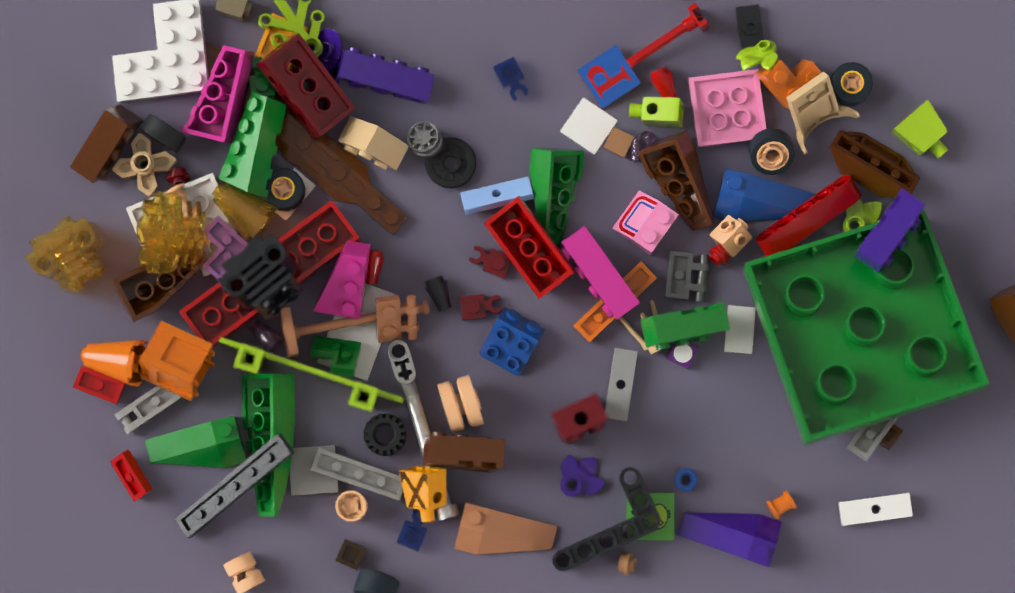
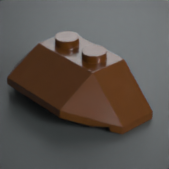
[829,130,920,197]

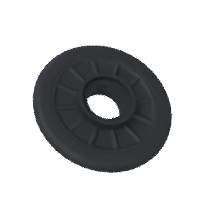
[425,137,476,188]

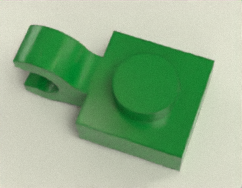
[249,57,276,98]

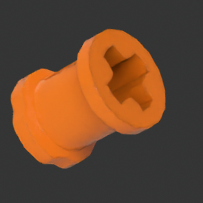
[766,490,797,520]

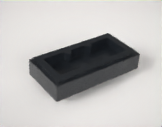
[735,4,764,50]

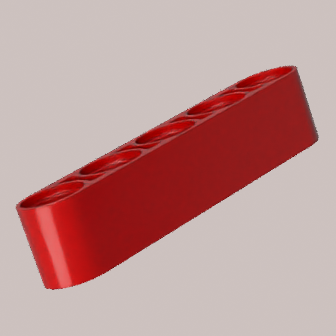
[756,175,862,256]

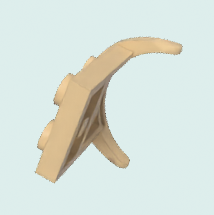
[786,72,860,154]

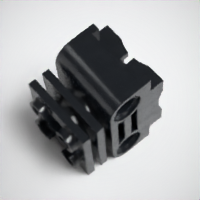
[217,234,303,320]

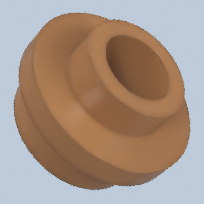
[618,552,636,576]

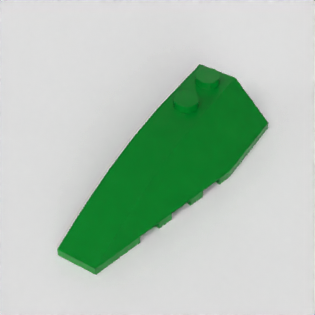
[242,373,295,517]

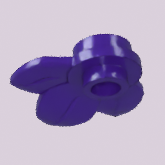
[560,455,605,497]

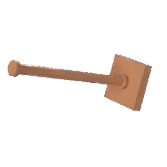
[279,300,430,359]

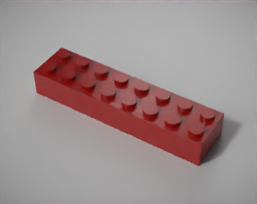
[179,200,361,350]

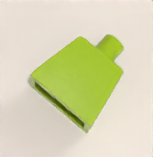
[629,97,684,129]
[891,100,948,159]

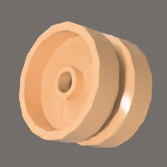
[437,375,484,434]

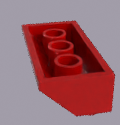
[484,196,575,299]

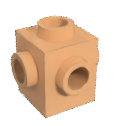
[710,215,753,258]

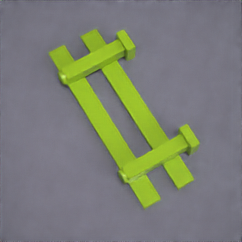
[219,337,405,412]

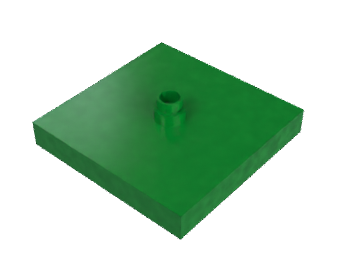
[743,209,989,446]

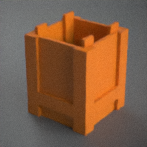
[139,321,215,401]

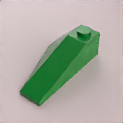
[530,148,584,244]

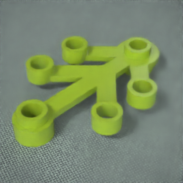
[258,0,325,58]

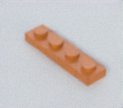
[573,261,657,343]

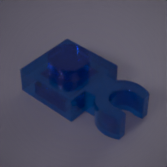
[493,57,528,101]
[396,509,428,552]

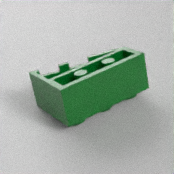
[640,302,730,350]

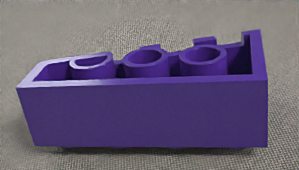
[332,47,435,104]

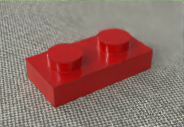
[73,366,126,405]
[110,449,153,502]

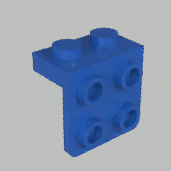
[480,307,546,376]

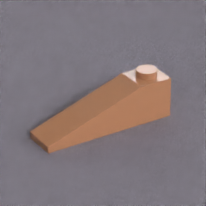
[454,503,557,555]

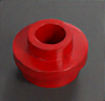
[709,244,731,266]

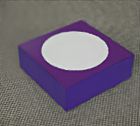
[667,343,698,369]

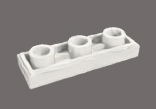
[838,493,913,526]

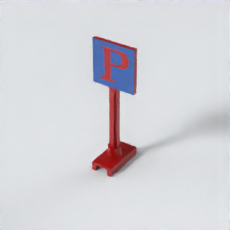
[577,3,711,109]

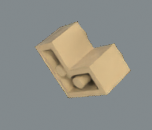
[338,116,409,171]

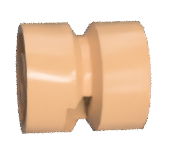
[336,491,368,521]
[223,551,266,593]

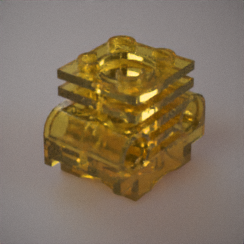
[136,192,207,274]
[25,216,107,293]

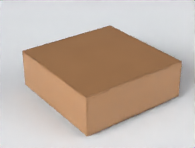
[603,127,634,158]

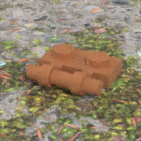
[375,295,419,343]

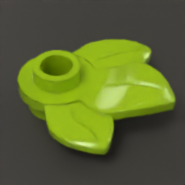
[736,40,778,71]
[843,199,882,232]

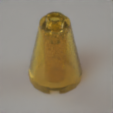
[212,182,279,243]

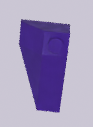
[677,513,782,567]

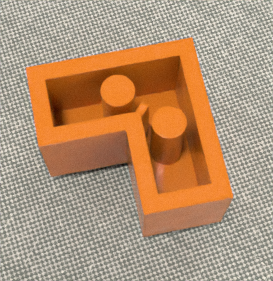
[755,59,822,109]

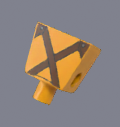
[399,466,446,522]

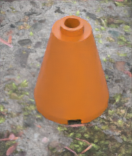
[81,340,147,387]

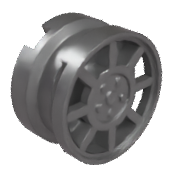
[407,121,444,159]

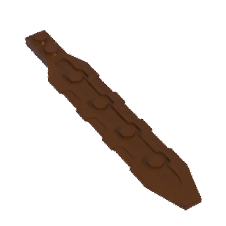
[205,42,408,235]

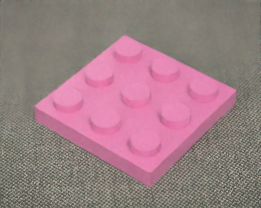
[688,69,766,148]

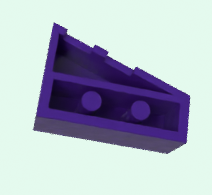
[855,189,925,273]

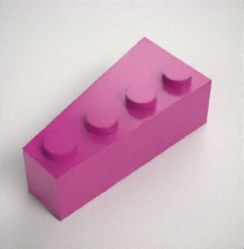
[181,45,255,143]
[560,226,640,320]

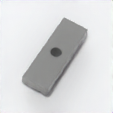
[605,348,638,422]

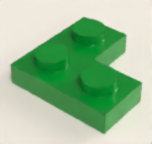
[311,336,361,378]

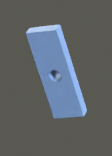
[460,177,534,215]

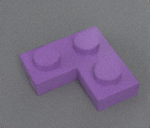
[202,216,248,279]

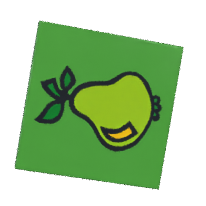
[627,493,674,540]

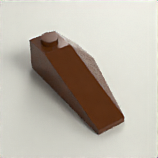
[638,130,714,230]
[113,240,208,322]

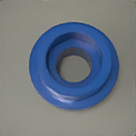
[674,468,698,492]

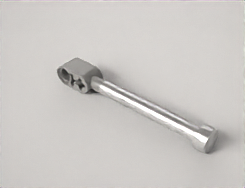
[388,340,460,521]

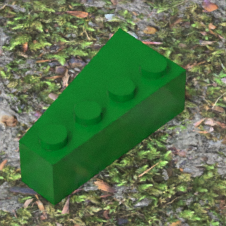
[218,91,286,198]

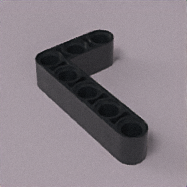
[552,467,661,571]

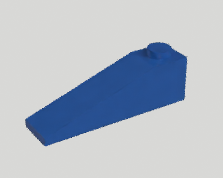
[713,169,815,222]

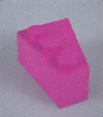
[313,240,371,319]

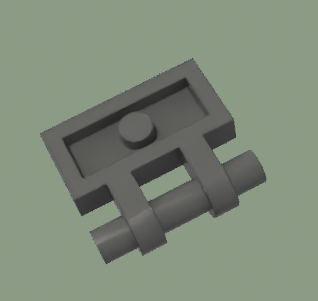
[664,250,711,302]

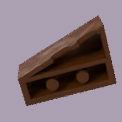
[70,104,143,183]
[422,432,506,473]

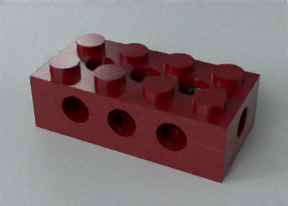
[256,33,355,138]
[550,393,608,444]

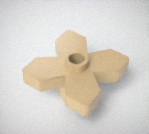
[112,133,177,197]

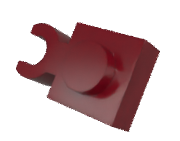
[469,246,511,279]
[460,294,502,321]

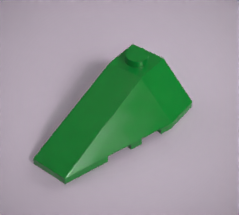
[145,416,247,468]

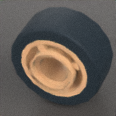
[749,128,795,175]

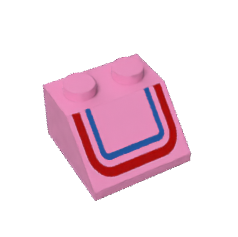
[612,191,679,255]

